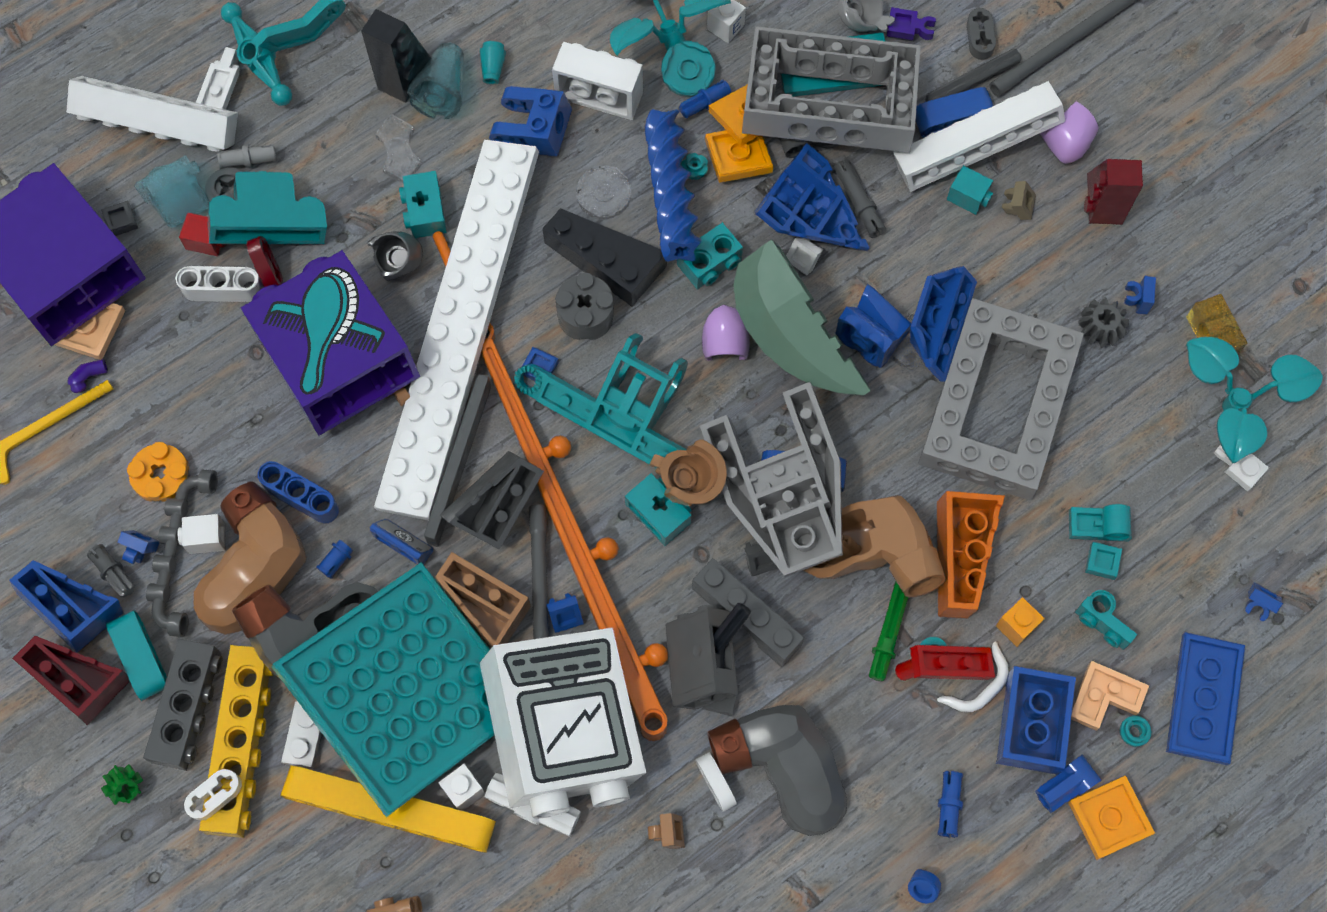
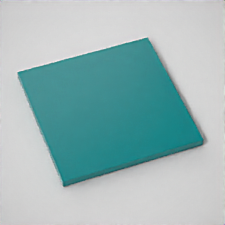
[272,562,495,818]

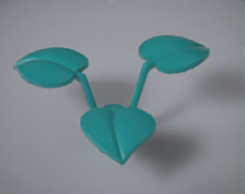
[610,0,731,56]
[1186,337,1323,463]

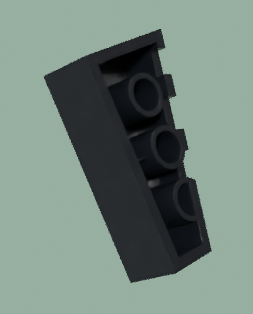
[361,9,433,103]
[542,208,667,307]

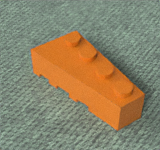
[937,491,1005,619]

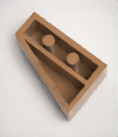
[435,552,531,648]

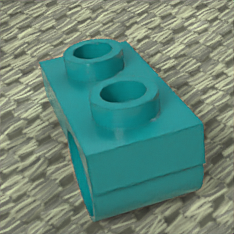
[1069,504,1132,542]
[1075,590,1138,650]

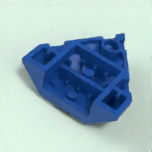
[755,143,870,251]

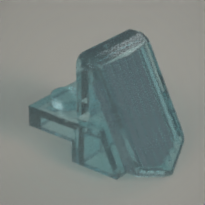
[134,155,210,228]

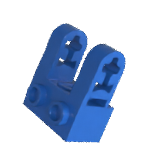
[489,86,572,157]

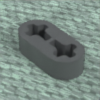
[967,8,996,60]

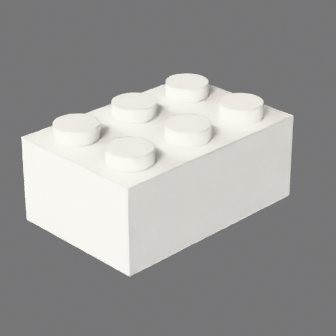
[552,42,643,121]

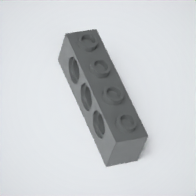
[143,639,223,771]

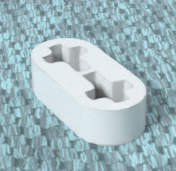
[695,752,737,812]
[184,769,242,821]

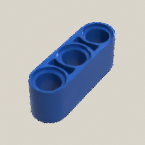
[915,87,994,138]
[258,461,339,523]

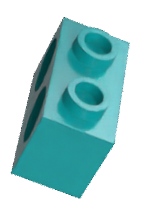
[677,222,743,290]

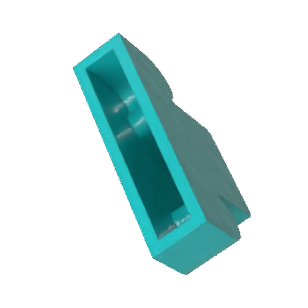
[207,171,327,244]

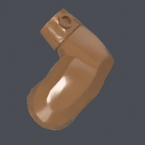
[803,495,946,597]

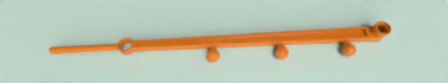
[433,231,668,741]

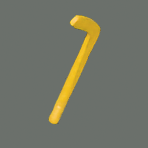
[0,379,114,485]

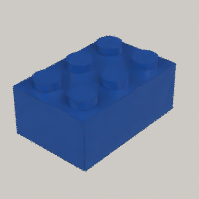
[996,666,1076,775]

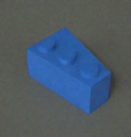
[9,560,124,653]

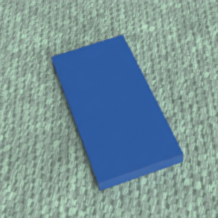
[1166,632,1245,765]

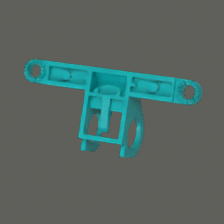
[514,333,688,469]

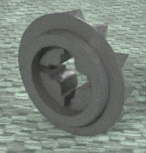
[205,167,243,201]

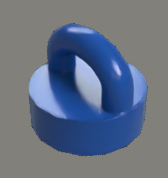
[908,869,941,904]

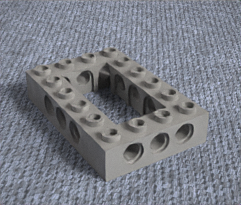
[742,26,921,153]
[918,298,1084,501]

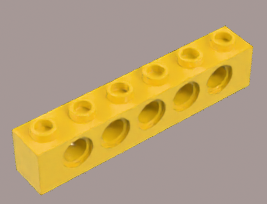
[199,645,274,838]

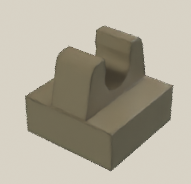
[1002,181,1036,220]

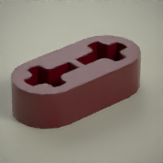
[247,236,283,287]

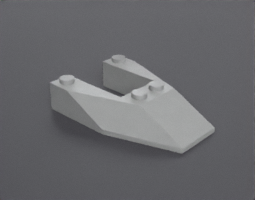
[700,382,843,577]

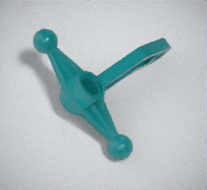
[221,0,346,106]

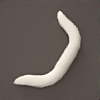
[937,641,1009,712]

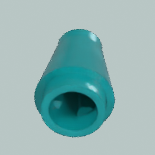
[479,41,507,84]

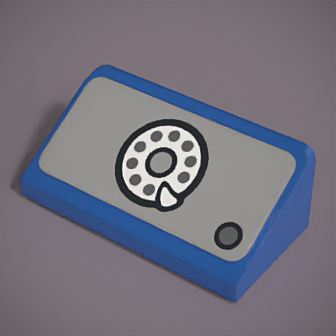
[369,519,434,565]

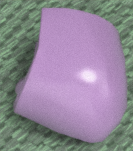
[1040,101,1098,164]
[702,305,750,361]

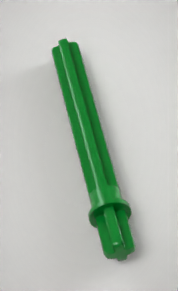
[869,581,908,682]

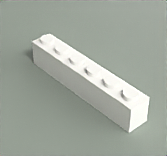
[66,76,238,152]
[893,81,1065,192]

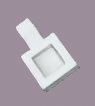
[1214,445,1269,491]

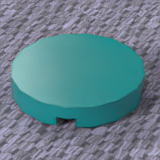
[661,41,716,97]

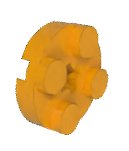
[127,442,190,502]

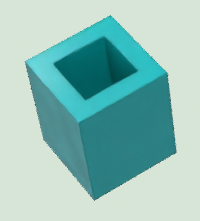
[946,165,994,215]

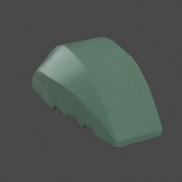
[733,239,871,395]

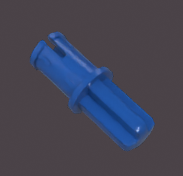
[678,80,731,118]

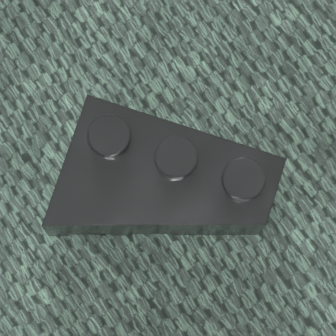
[440,451,544,549]

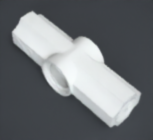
[484,773,581,837]

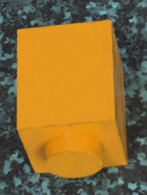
[996,597,1045,647]

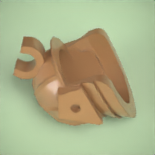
[649,440,727,507]

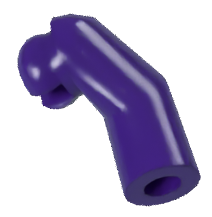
[67,359,108,393]

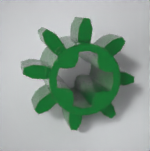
[101,764,143,805]

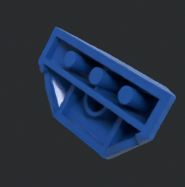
[910,266,977,382]

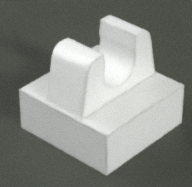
[786,237,823,275]

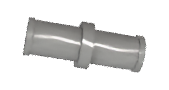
[217,144,276,169]

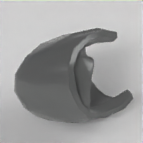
[367,231,423,281]

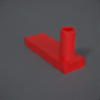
[895,645,995,681]

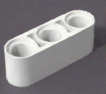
[175,266,264,302]

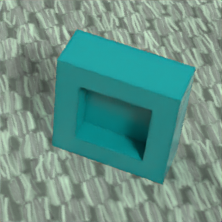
[1085,542,1122,580]

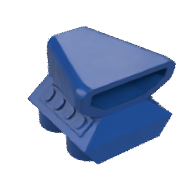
[835,284,912,368]

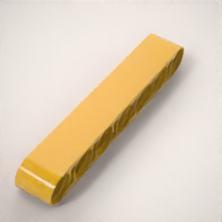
[280,765,496,853]

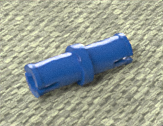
[937,771,963,838]

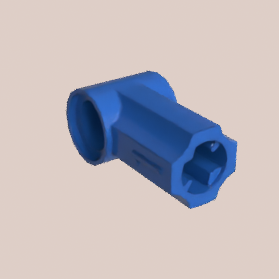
[1035,754,1102,813]

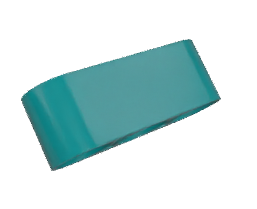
[106,610,167,701]

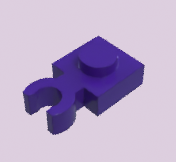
[886,7,936,40]

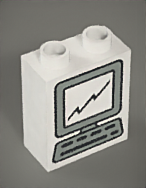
[480,628,646,819]

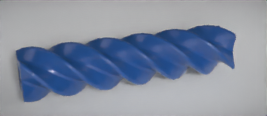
[645,109,702,262]

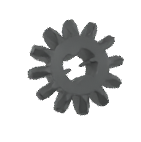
[1078,297,1129,348]

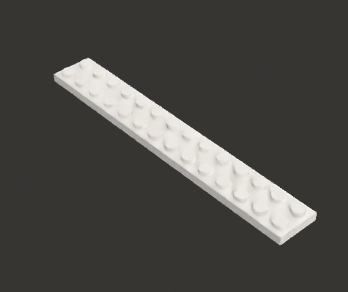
[374,139,539,521]

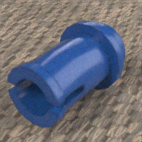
[316,540,353,579]

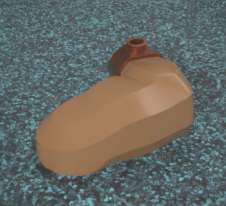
[194,481,307,635]

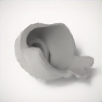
[838,0,895,32]

